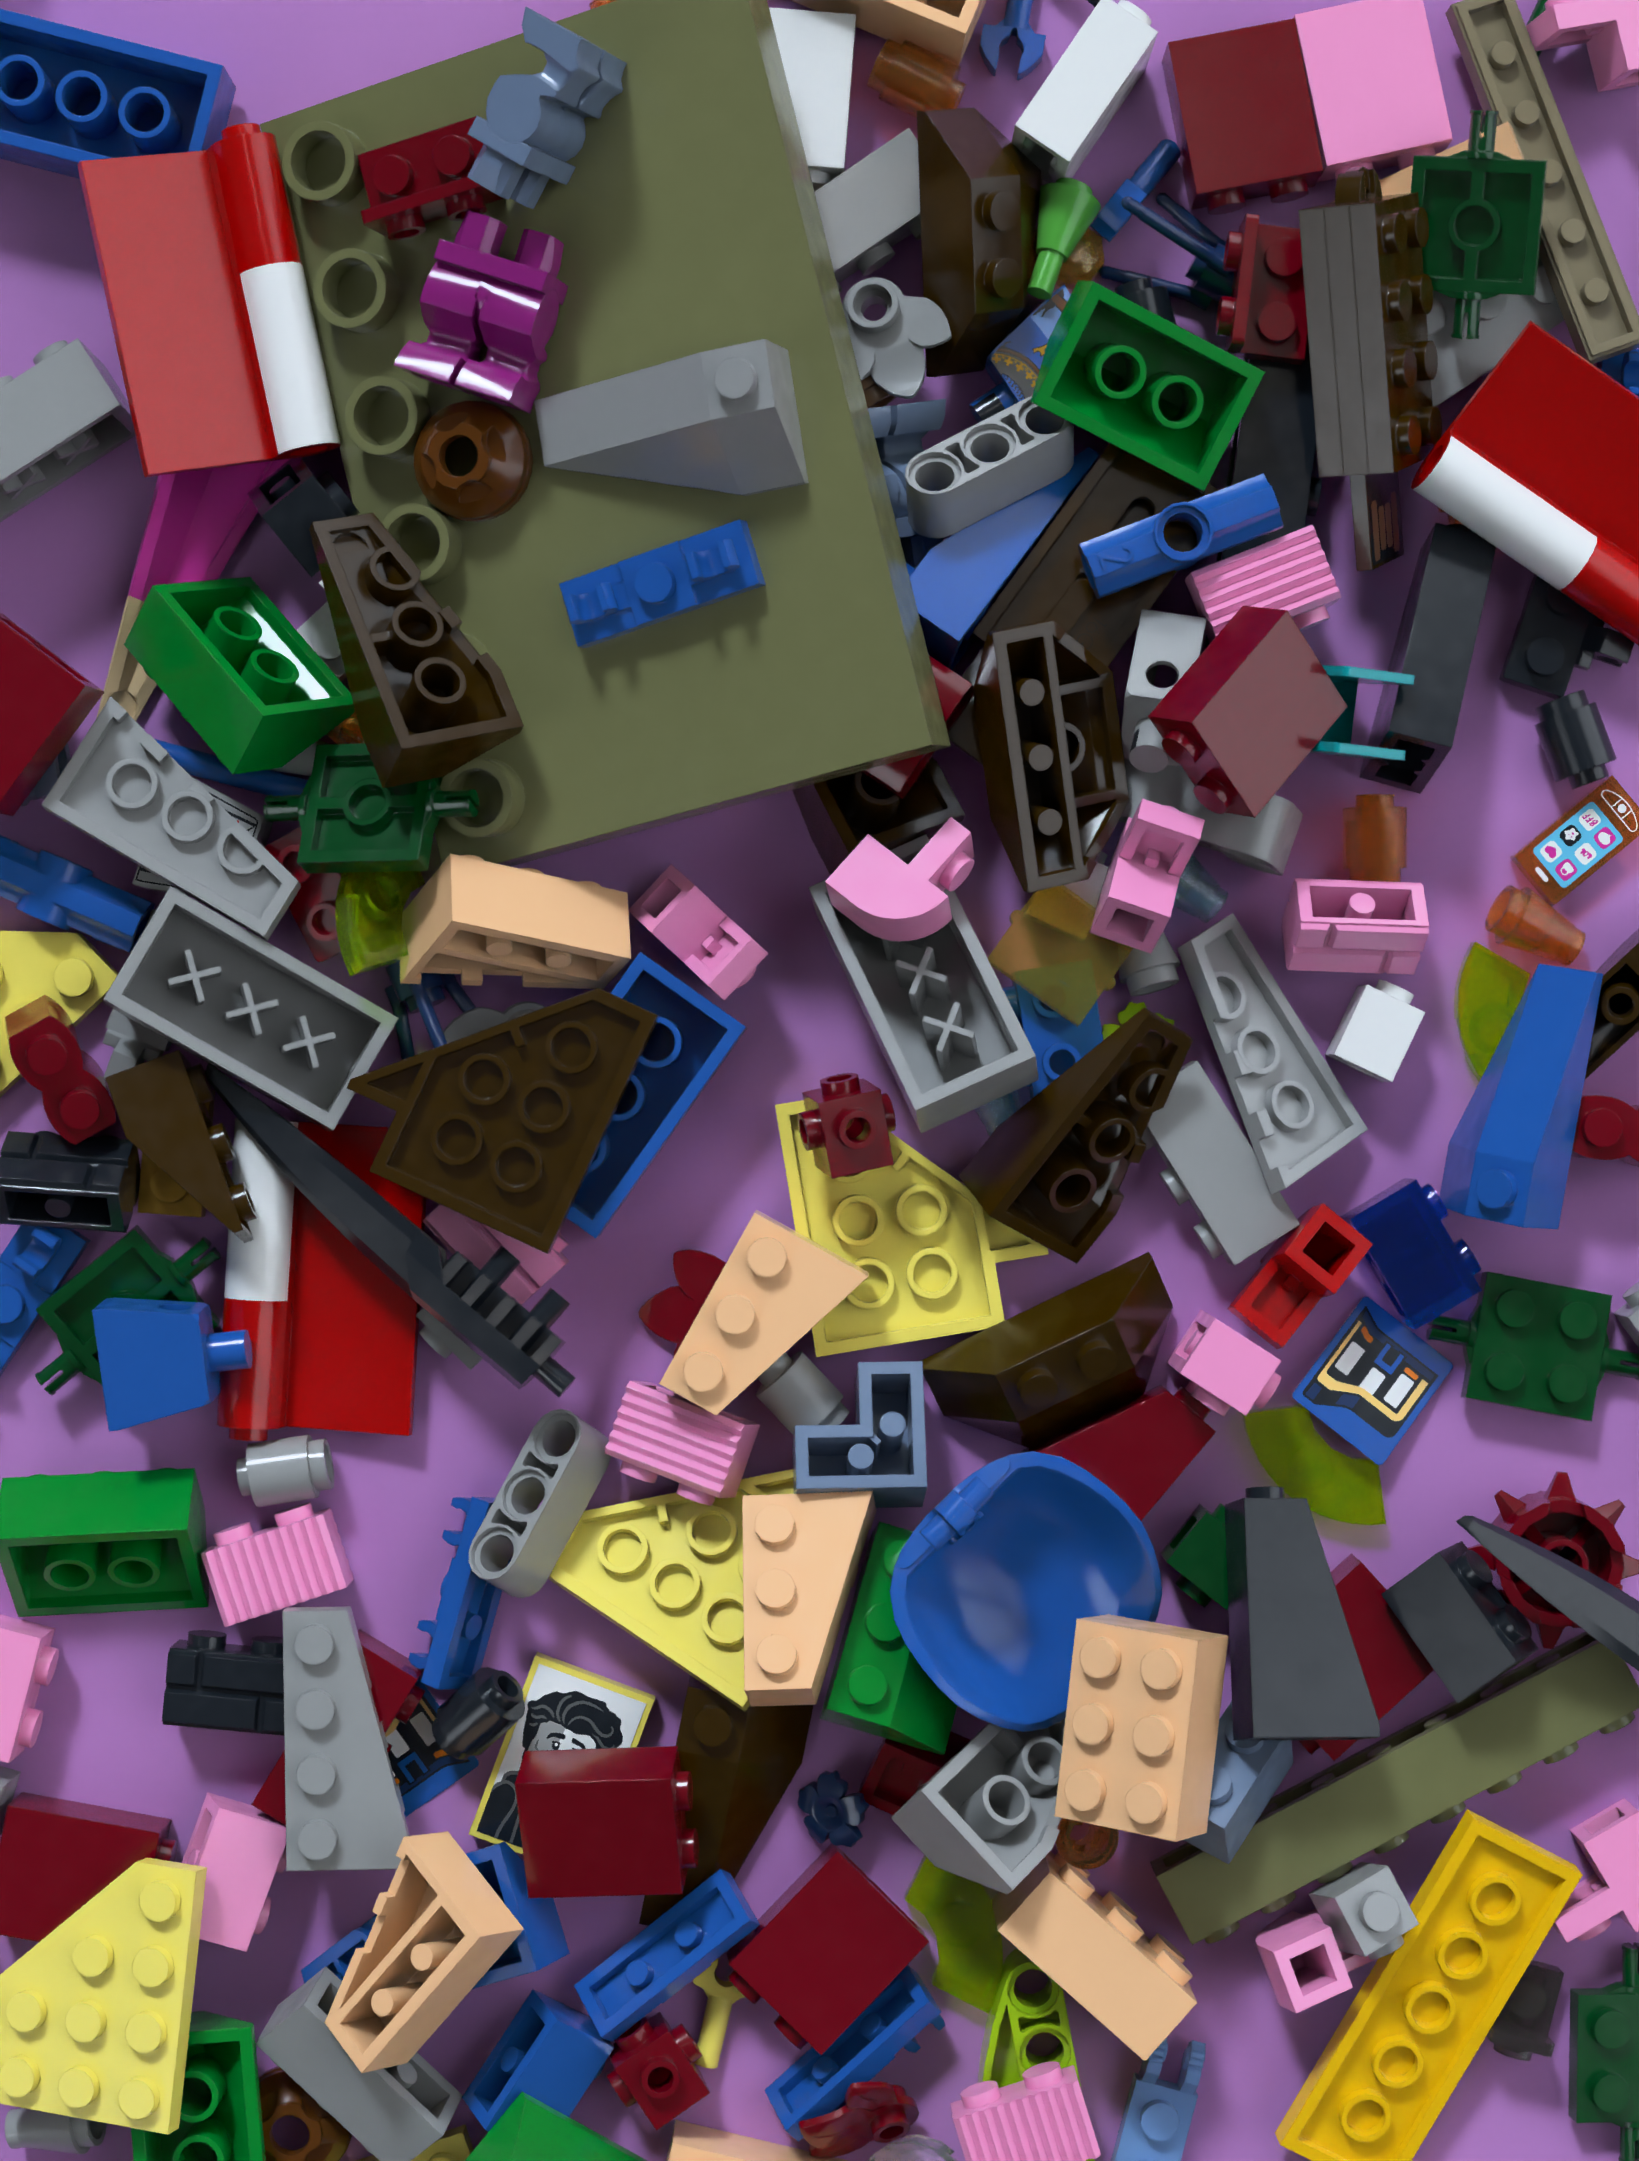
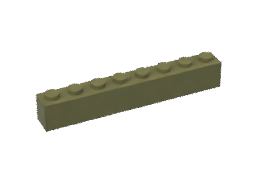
[1150,1631,1639,1945]

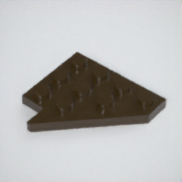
[347,988,660,1254]

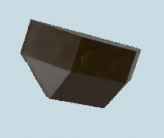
[917,108,1045,377]
[973,620,1129,893]
[921,1252,1173,1449]

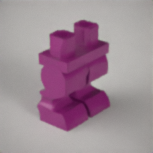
[394,210,569,414]

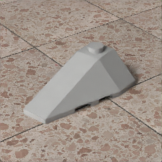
[534,339,809,496]
[891,1718,1065,1895]

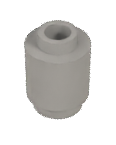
[755,1351,849,1435]
[236,1434,334,1507]

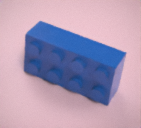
[0,9,236,179]
[567,952,747,1239]

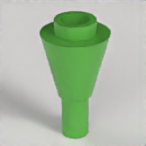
[1027,178,1101,300]

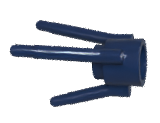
[1099,193,1234,310]
[384,959,477,1060]

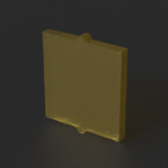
[988,885,1133,1027]

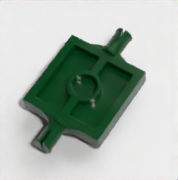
[1411,110,1548,339]
[263,743,479,874]
[35,1225,221,1395]
[1426,1272,1639,1421]
[1568,1942,1639,2161]

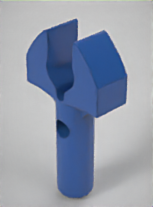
[979,0,1046,81]
[1090,139,1181,242]

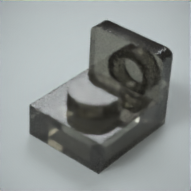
[1487,1960,1564,2061]

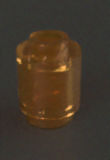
[867,38,967,118]
[1343,794,1407,882]

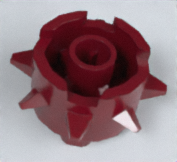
[1468,1471,1639,1649]

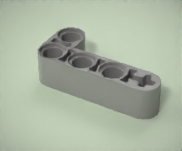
[1119,758,1303,876]

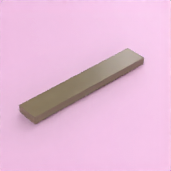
[1445,0,1639,364]

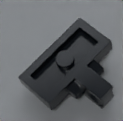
[1499,574,1634,699]

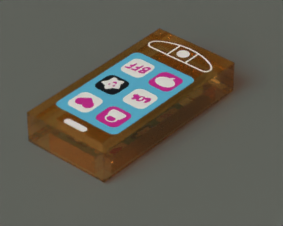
[1510,775,1639,906]

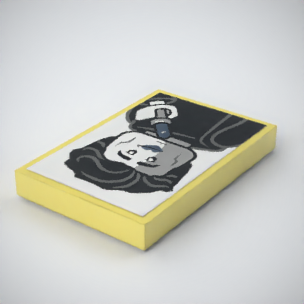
[469,1652,656,1855]

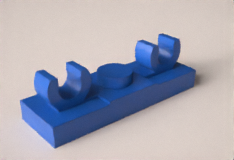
[559,519,766,648]
[0,1225,91,1376]
[408,1496,512,1690]
[574,1869,760,2042]
[764,1965,945,2142]

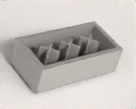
[0,338,136,522]
[809,834,1039,1133]
[103,886,399,1132]

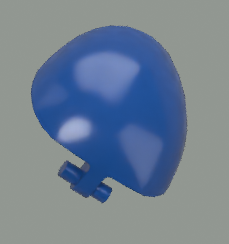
[890,1451,1162,1732]

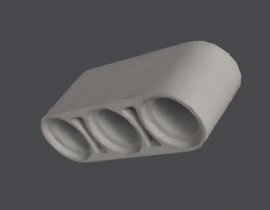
[905,396,1074,538]
[469,1409,611,1598]

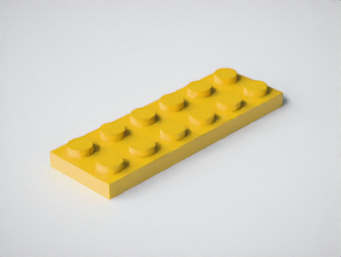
[1275,1809,1583,2161]

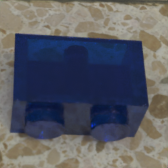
[1340,1178,1482,1330]

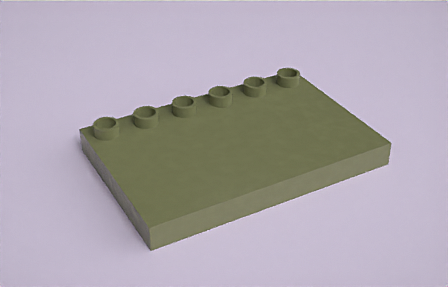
[260,0,951,867]

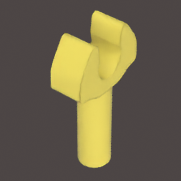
[693,1958,745,2069]

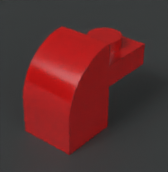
[1227,1203,1373,1349]

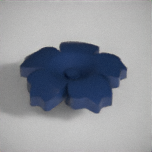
[797,1770,869,1847]

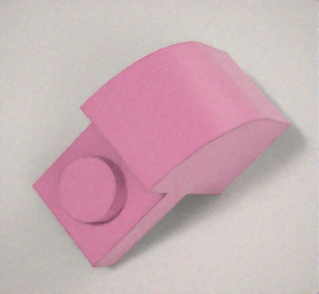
[1526,0,1639,92]
[1090,798,1205,954]
[825,817,974,942]
[629,864,769,1001]
[1553,1798,1639,1943]
[1255,1909,1376,2014]

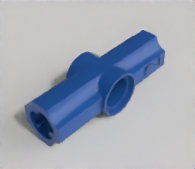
[1078,473,1284,599]
[0,835,155,953]

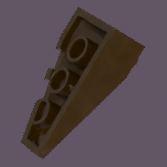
[309,513,524,788]
[792,757,965,875]
[959,1007,1193,1264]
[639,1675,814,1926]

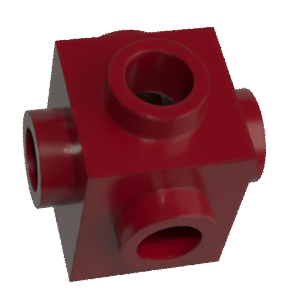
[798,1073,896,1179]
[607,2012,710,2131]

